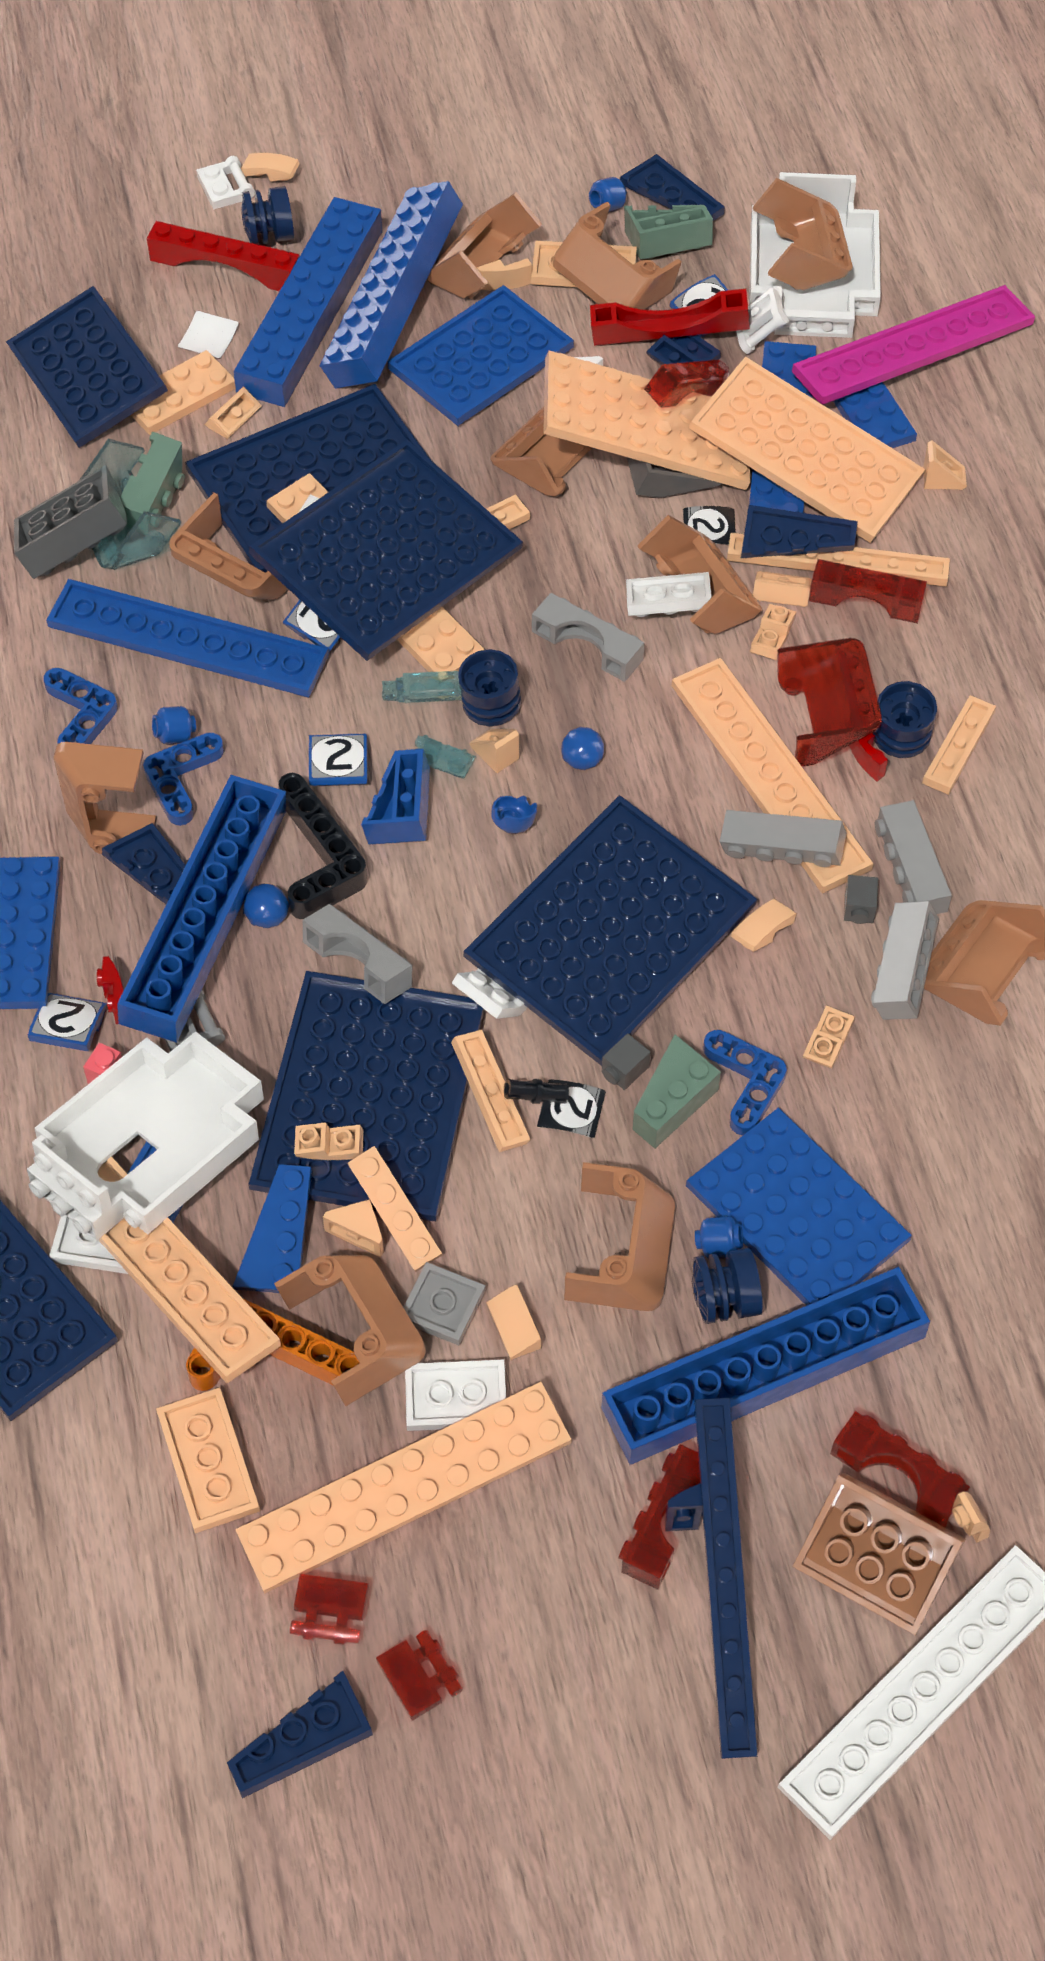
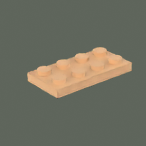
[531,240,637,287]
[131,350,236,435]
[156,1387,260,1534]

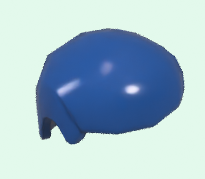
[561,727,604,770]
[491,795,537,834]
[243,883,289,928]

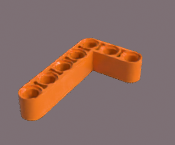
[186,1299,360,1391]

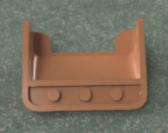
[490,407,593,497]
[924,900,1045,1026]

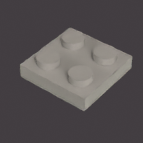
[403,1262,486,1346]

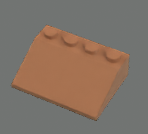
[792,1473,966,1635]

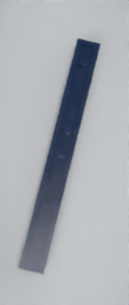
[694,1398,758,1759]

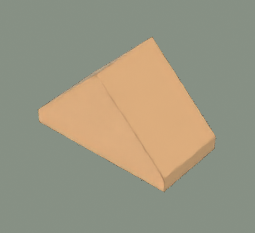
[923,440,967,490]
[469,728,519,773]
[323,1199,384,1258]

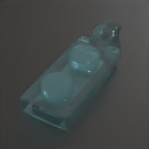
[382,671,461,703]

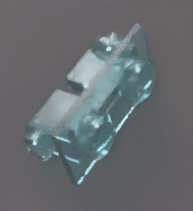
[415,735,476,779]

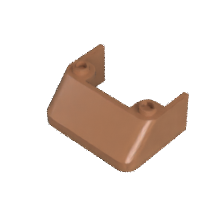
[753,178,853,290]
[427,192,542,299]
[553,202,682,310]
[169,493,288,600]
[637,515,762,634]
[53,742,157,854]
[564,1162,675,1311]
[274,1256,426,1406]

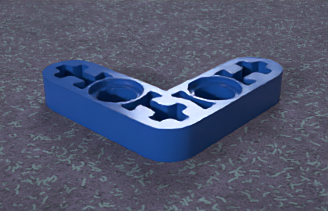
[44,668,117,744]
[143,733,224,826]
[703,1030,787,1135]

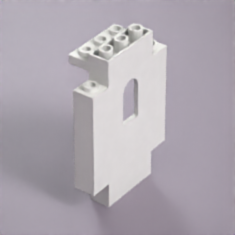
[749,172,880,338]
[27,1031,264,1241]

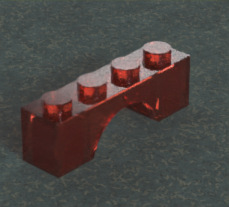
[644,360,731,408]
[809,559,927,624]
[830,1411,970,1528]
[618,1444,700,1590]

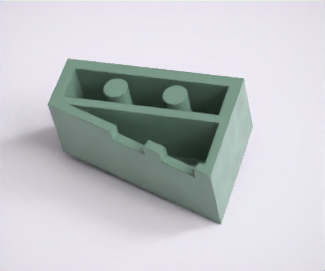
[624,205,713,260]
[120,431,185,534]
[632,1034,721,1149]

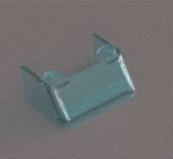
[79,438,181,570]

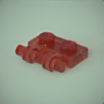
[290,1574,369,1645]
[376,1630,463,1721]

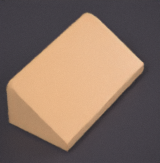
[204,386,262,439]
[753,571,812,607]
[486,1285,541,1360]

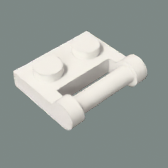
[196,156,255,210]
[736,287,789,354]
[452,969,527,1019]

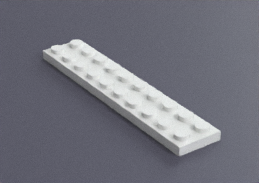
[778,1545,1045,1840]

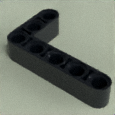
[278,773,367,919]

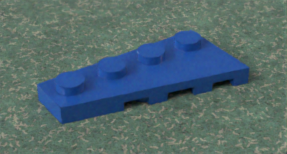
[232,1164,312,1293]

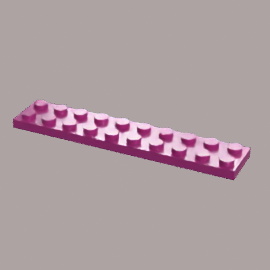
[792,285,1035,405]

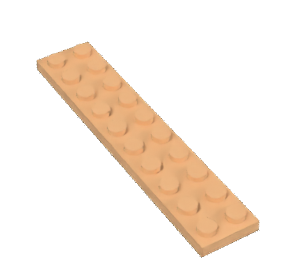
[266,473,485,685]
[671,658,873,894]
[98,1157,281,1384]
[235,1382,571,1594]

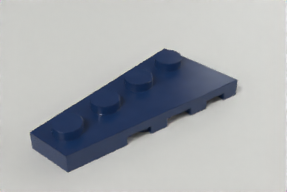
[620,154,725,221]
[741,505,858,558]
[102,823,186,904]
[227,1671,373,1799]

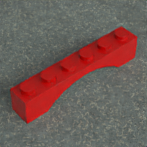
[147,221,300,291]
[590,288,750,346]

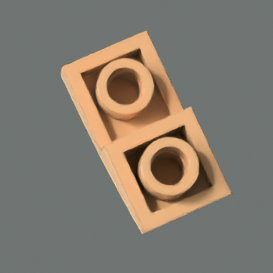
[241,153,300,182]
[477,258,532,290]
[750,604,796,660]
[731,899,797,952]
[803,1005,855,1069]
[294,1122,364,1160]
[952,1491,990,1543]

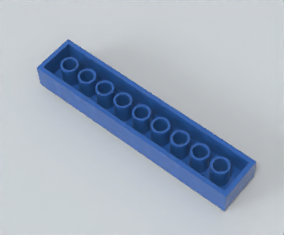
[319,181,463,389]
[234,197,382,407]
[117,775,286,1043]
[601,1267,930,1465]

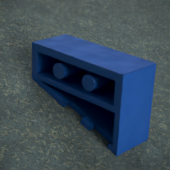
[361,749,430,845]

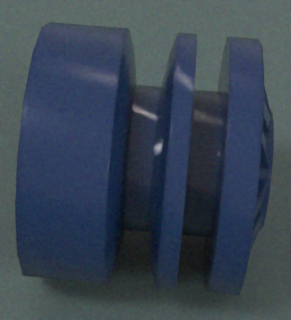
[241,186,294,244]
[458,649,522,727]
[872,681,937,758]
[692,1248,763,1324]

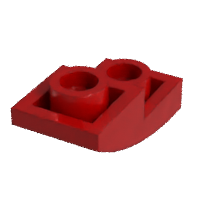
[847,719,888,782]
[97,956,124,1024]

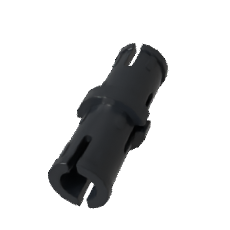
[504,1079,569,1104]

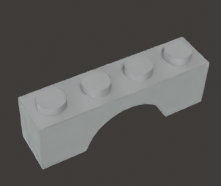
[532,593,644,682]
[303,904,412,1004]

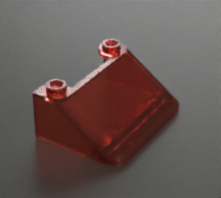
[777,638,882,767]

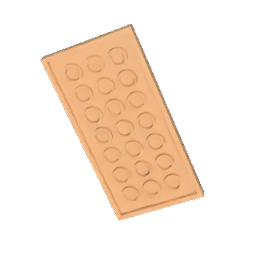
[543,350,750,490]
[689,356,925,543]

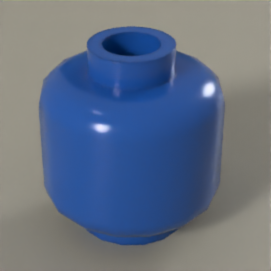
[589,177,627,212]
[152,706,196,744]
[695,1216,743,1259]

